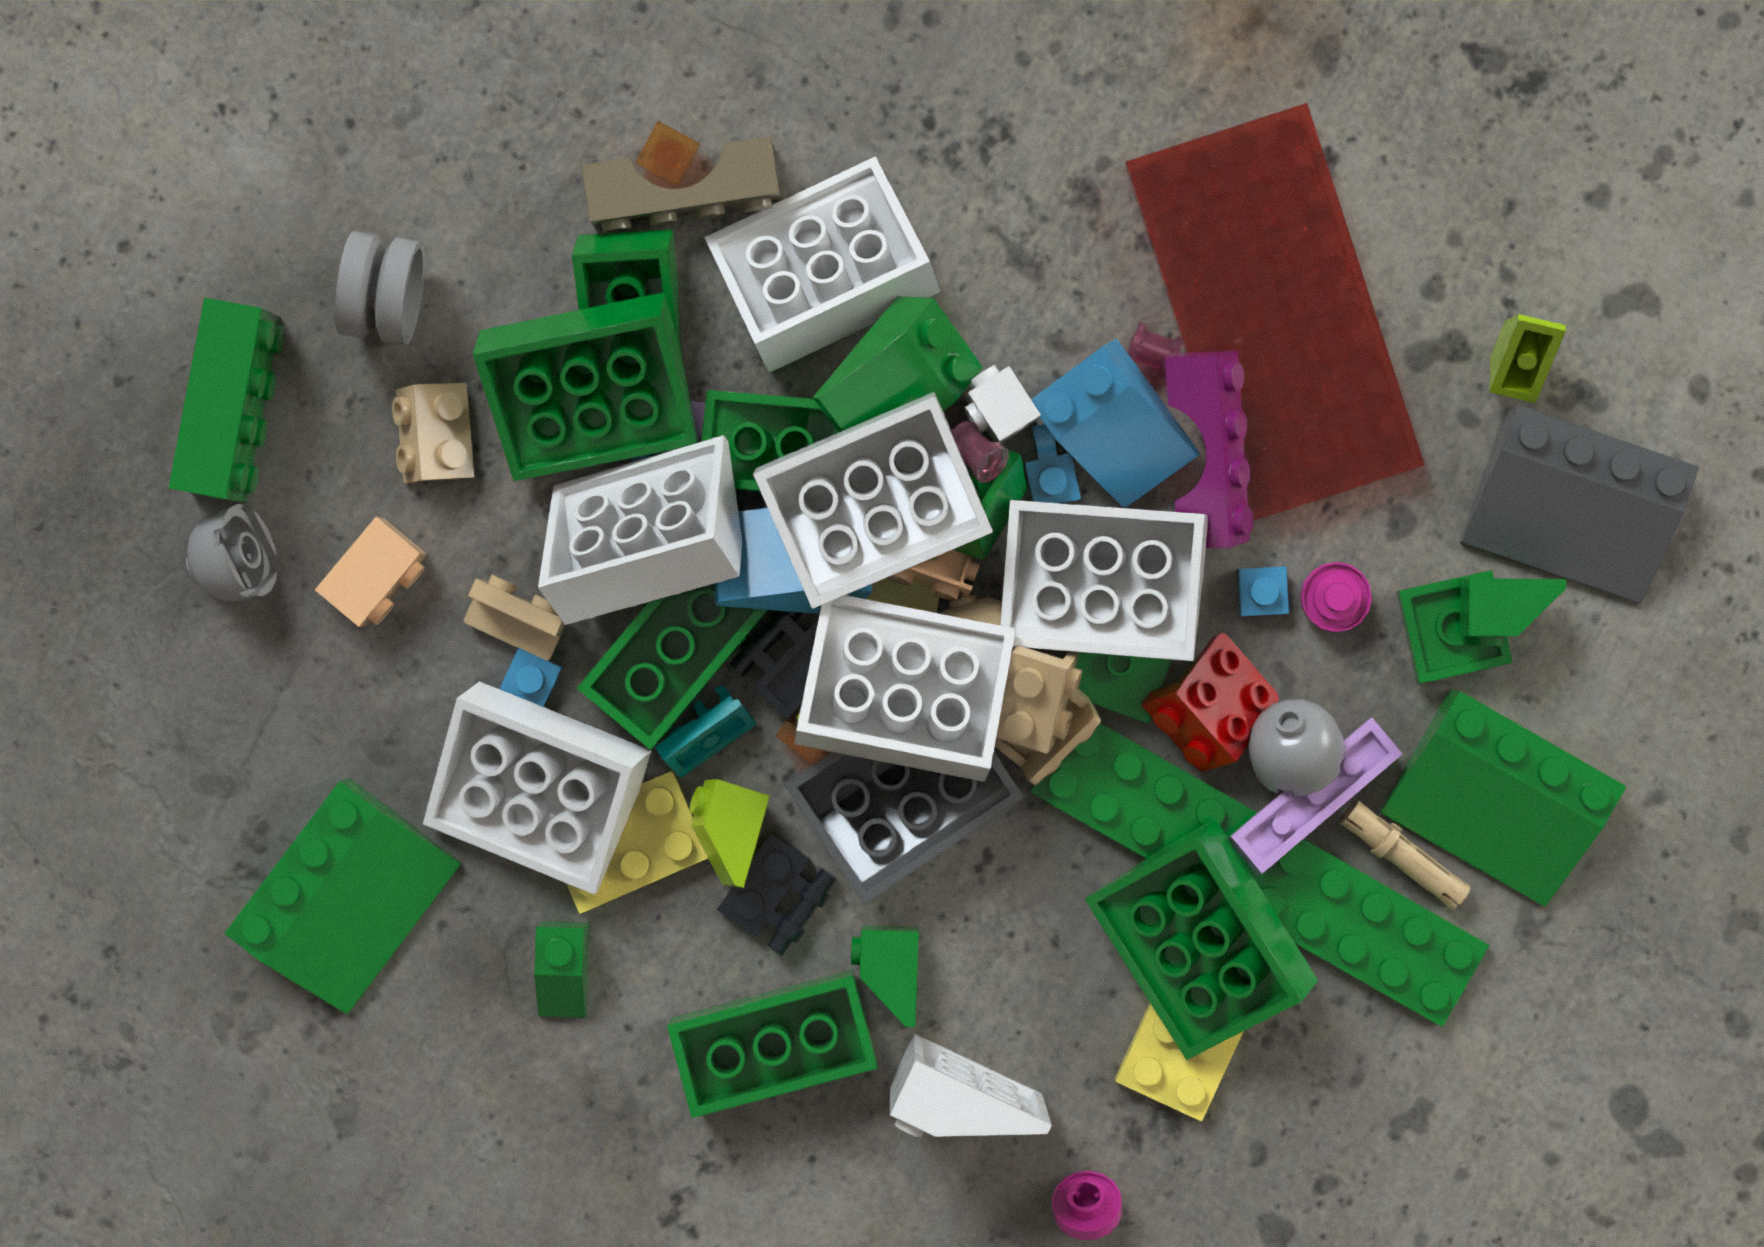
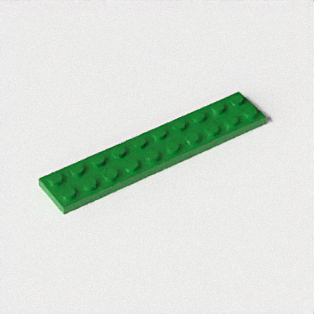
[1030,723,1490,1027]

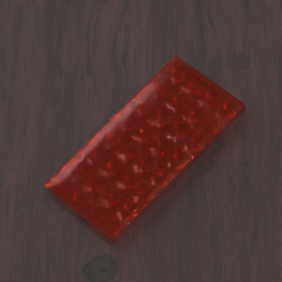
[1124,103,1425,521]

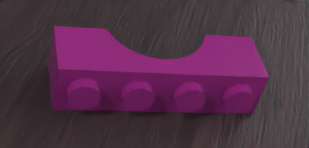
[1165,351,1253,548]

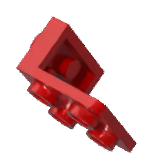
[1141,633,1279,772]

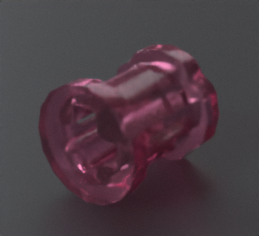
[1127,321,1184,378]
[951,421,1009,483]

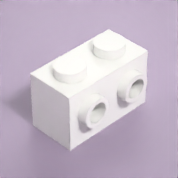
[964,365,1041,446]

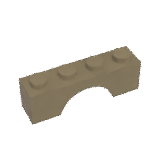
[581,136,781,233]

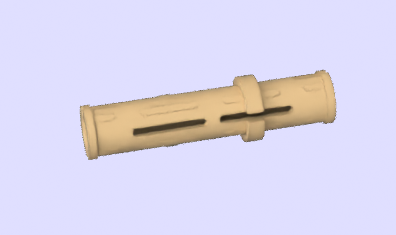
[1339,799,1471,910]

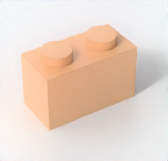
[315,517,427,627]

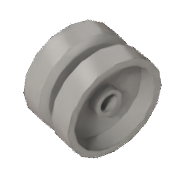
[335,231,425,345]

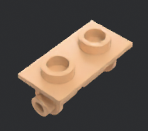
[886,550,980,601]

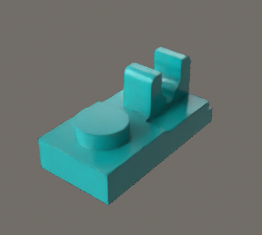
[655,685,758,778]

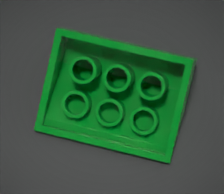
[472,292,698,481]
[1379,690,1627,907]
[224,778,462,1014]
[1085,818,1318,1060]

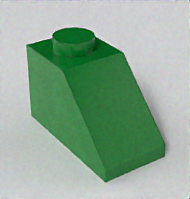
[1460,578,1566,646]
[534,921,590,1018]
[851,925,919,1028]

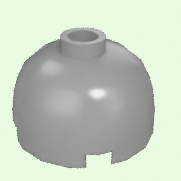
[186,504,277,602]
[1248,699,1346,796]

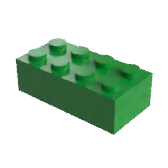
[168,297,285,503]
[577,584,769,750]
[667,969,878,1118]

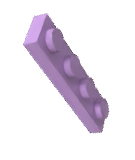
[1228,718,1402,876]

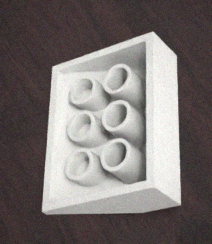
[704,156,941,373]
[753,392,993,609]
[538,435,742,625]
[1000,500,1208,661]
[794,595,1016,782]
[423,681,652,895]
[890,1033,1052,1138]

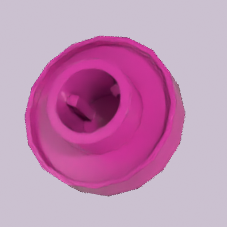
[1299,562,1372,632]
[1052,1171,1122,1240]

